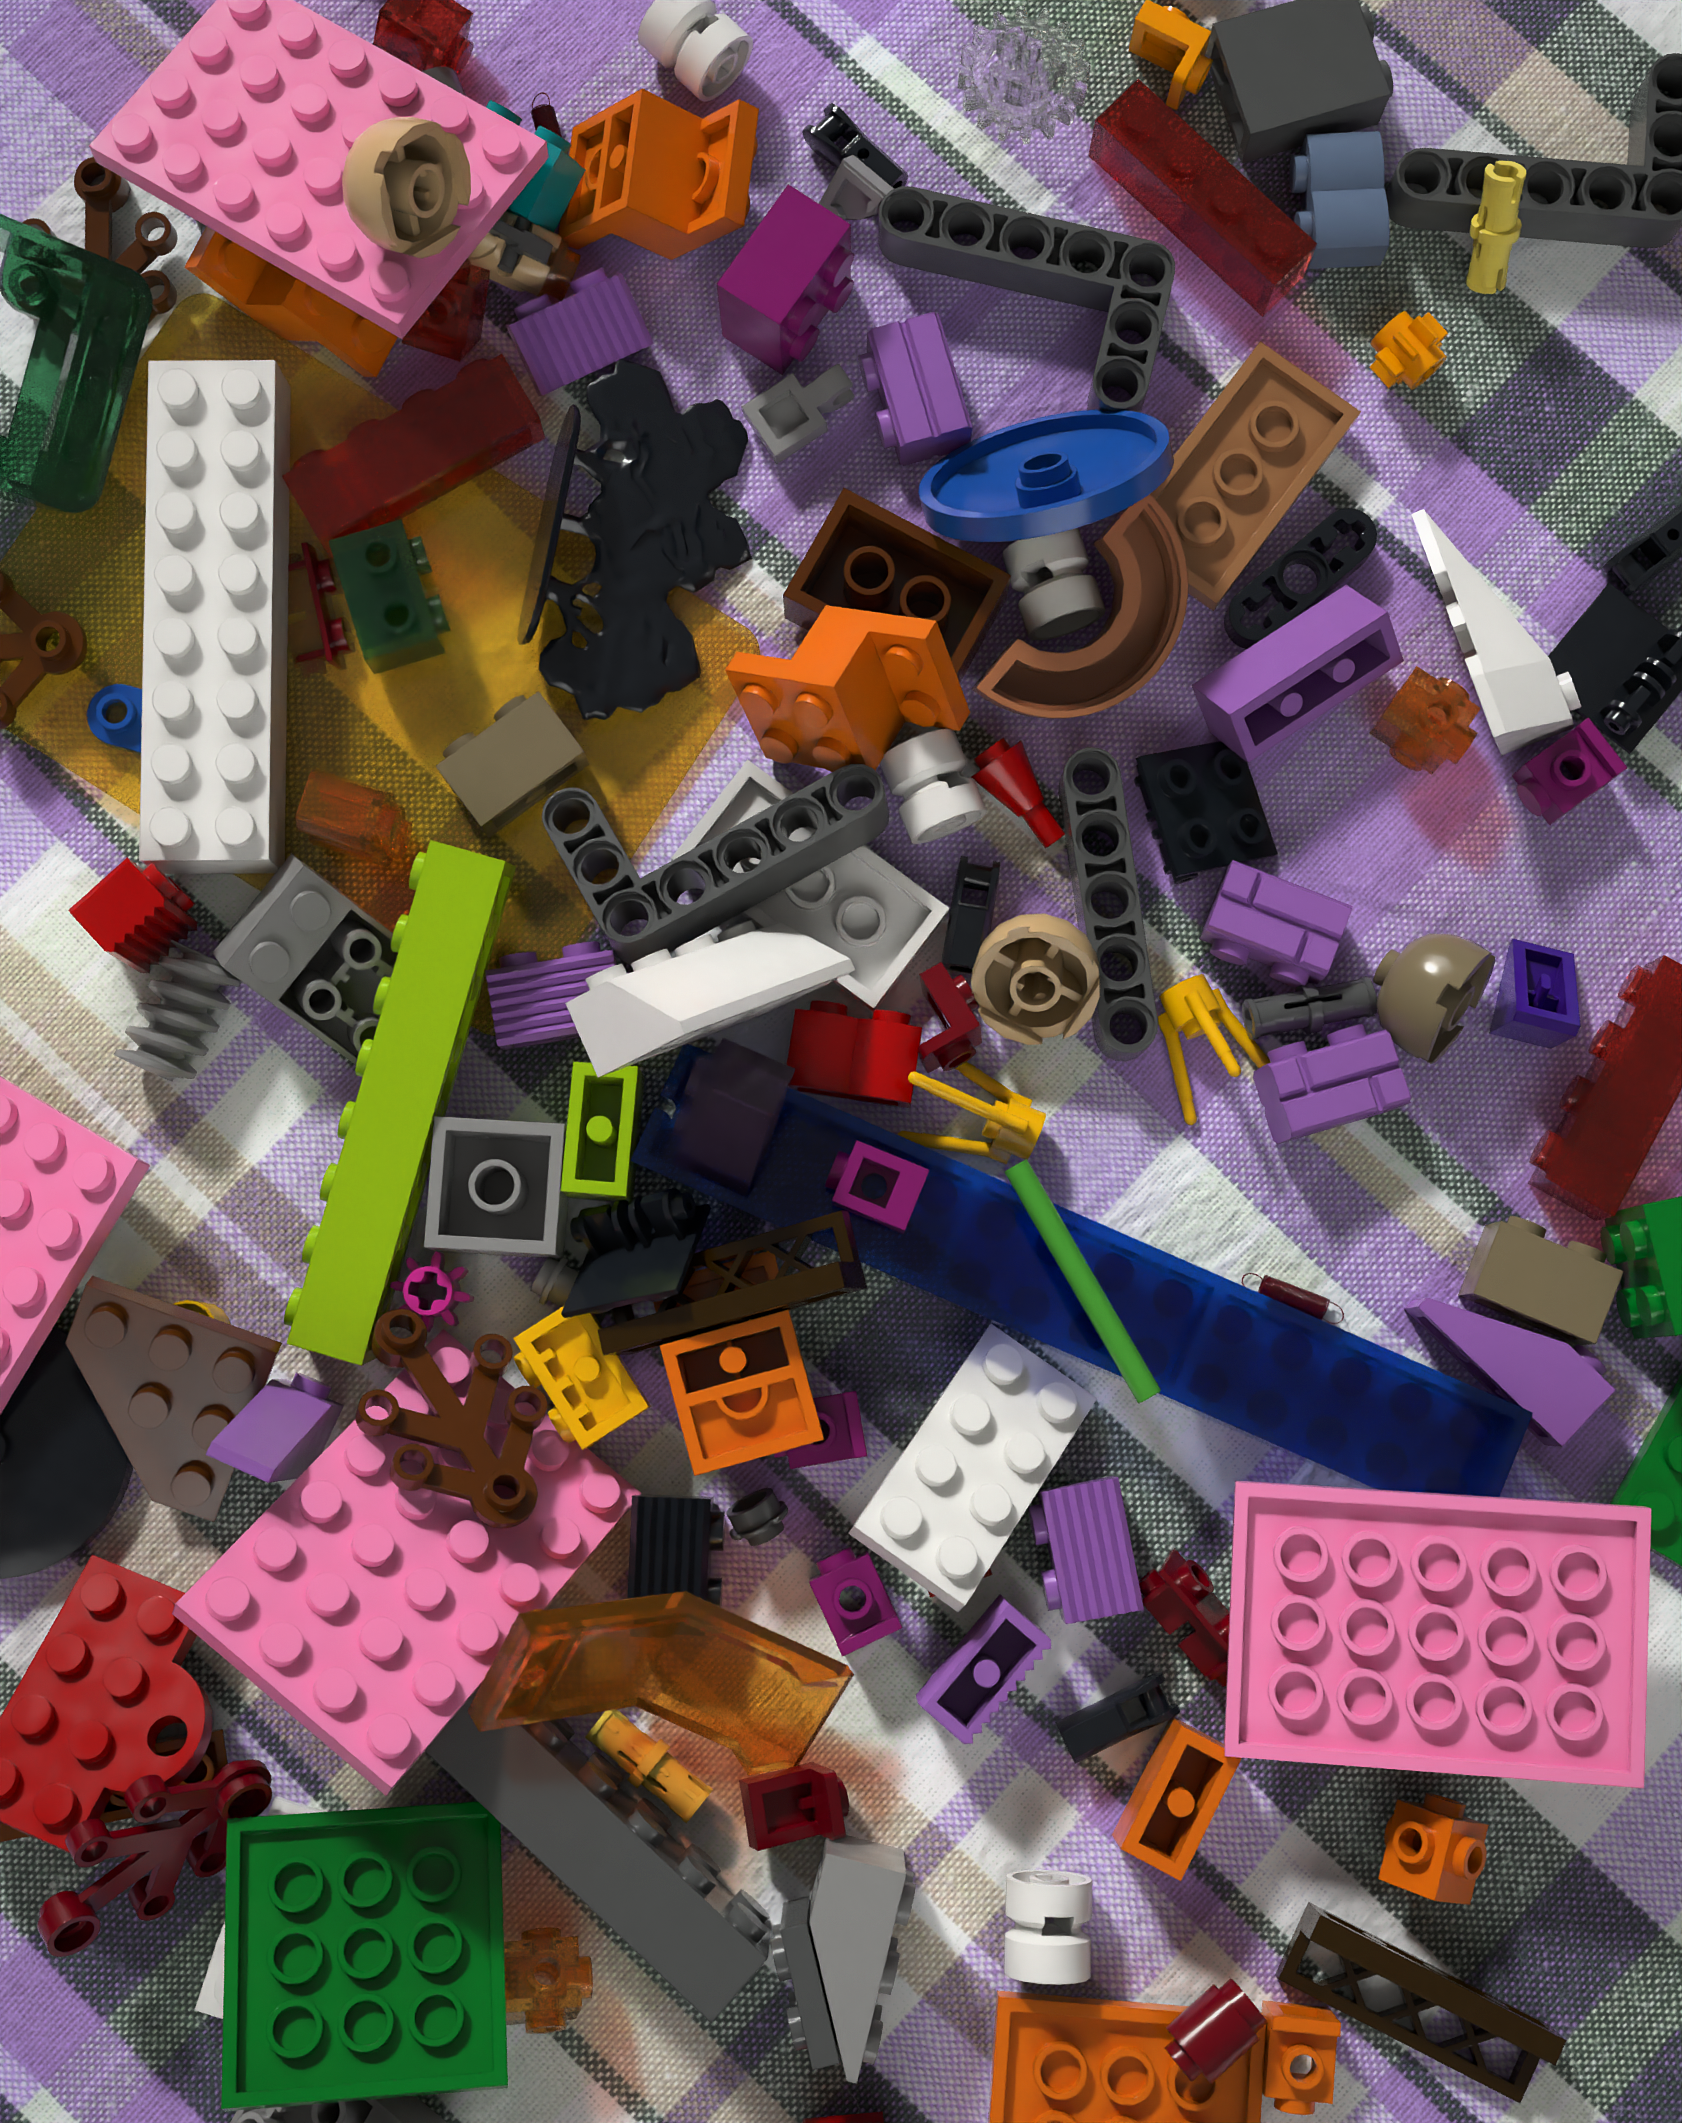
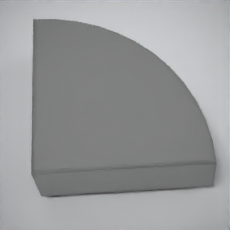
[819,155,894,220]

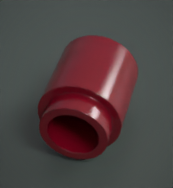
[1165,1978,1268,2084]

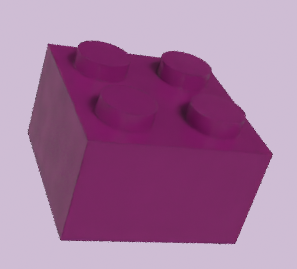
[716,184,854,375]

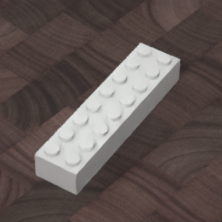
[139,360,291,874]

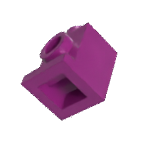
[1512,718,1627,825]
[825,1140,929,1234]
[774,1391,867,1469]
[809,1546,902,1657]

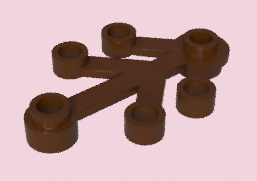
[14,157,178,387]
[0,570,87,729]
[355,1309,547,1529]

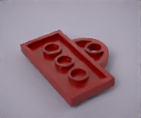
[0,1554,213,1854]

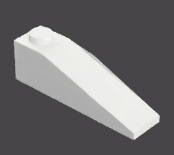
[1412,509,1581,755]

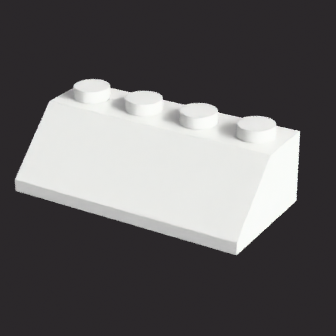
[565,920,855,1078]

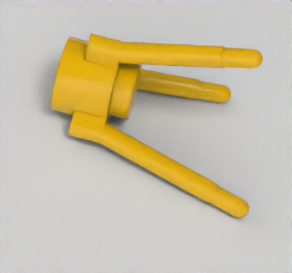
[1158,974,1270,1125]
[897,1062,1046,1165]

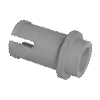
[530,1257,608,1324]

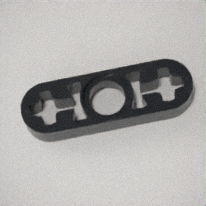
[1224,508,1377,649]

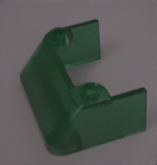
[0,214,153,513]

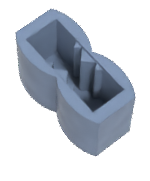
[1289,131,1390,269]

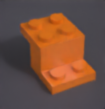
[558,88,759,260]
[184,226,398,378]
[725,605,970,772]
[653,1251,824,1476]

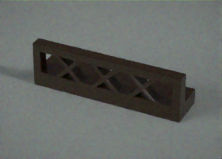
[598,1210,867,1355]
[1275,1902,1567,2103]

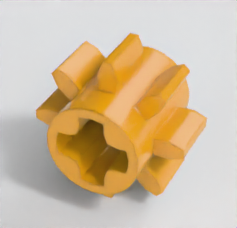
[1370,311,1448,390]

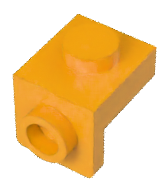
[1128,0,1213,110]

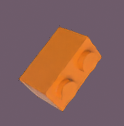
[1112,1717,1242,1881]

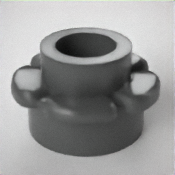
[726,1488,788,1546]

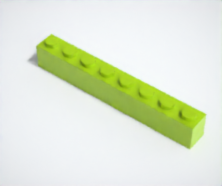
[284,840,516,1366]

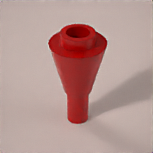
[971,737,1065,848]

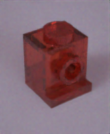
[373,0,474,75]
[402,258,490,362]

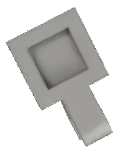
[741,364,854,464]

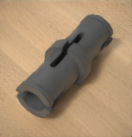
[1242,976,1377,1040]

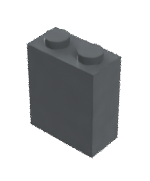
[1205,0,1393,164]

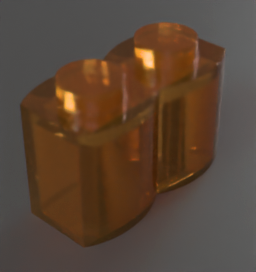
[296,769,412,867]

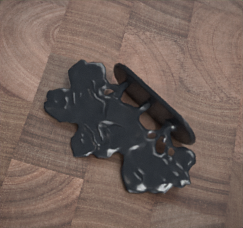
[518,359,752,720]

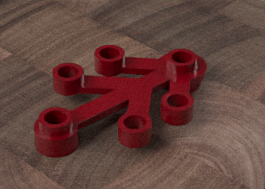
[37,1759,272,1957]

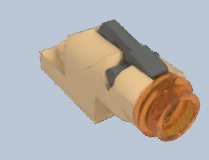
[453,210,581,301]

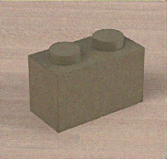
[436,691,589,838]
[1458,1216,1624,1345]

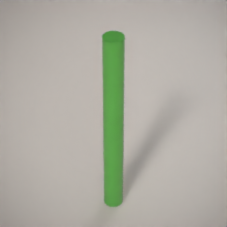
[1004,1159,1161,1404]

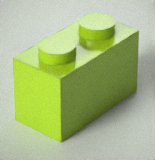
[561,1061,645,1202]

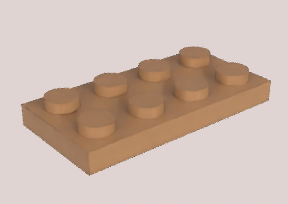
[1150,341,1361,611]

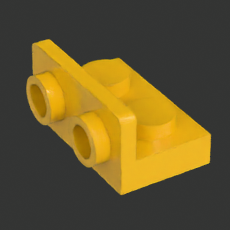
[513,1306,651,1450]

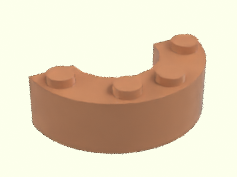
[971,494,1188,719]

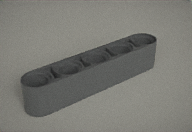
[1058,747,1158,1062]

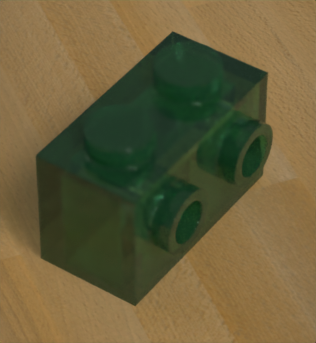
[328,519,451,675]

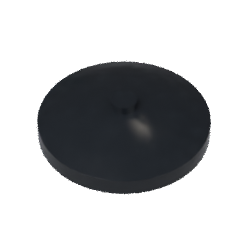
[0,1325,133,1579]

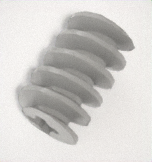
[114,940,242,1082]

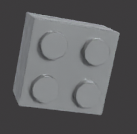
[424,1116,568,1259]

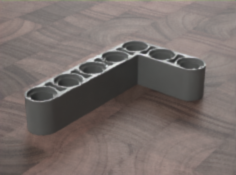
[1386,53,1682,248]
[878,186,1175,413]
[542,764,890,965]

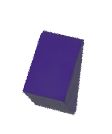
[1489,938,1581,1049]

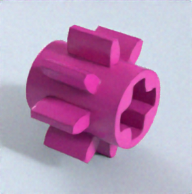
[390,1251,474,1333]

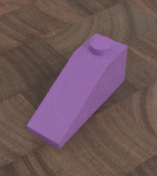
[1404,1298,1616,1447]
[206,1372,344,1483]

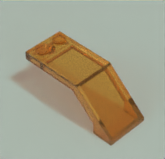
[468,1591,854,1776]

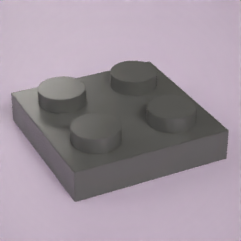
[771,1896,840,2070]

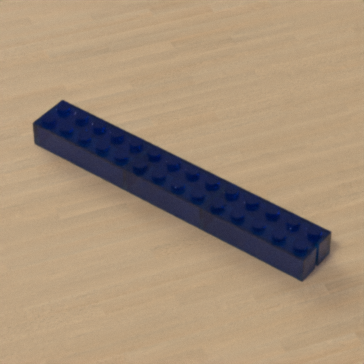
[631,1044,1533,1497]

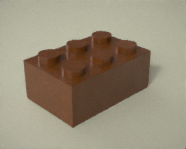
[783,488,1012,683]

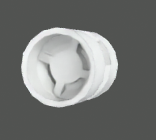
[638,0,753,102]
[1002,528,1106,640]
[880,729,987,844]
[1004,1870,1092,1985]

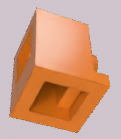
[1262,2000,1341,2115]

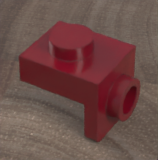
[918,962,982,1073]
[739,1762,849,1851]

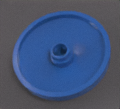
[918,409,1174,542]

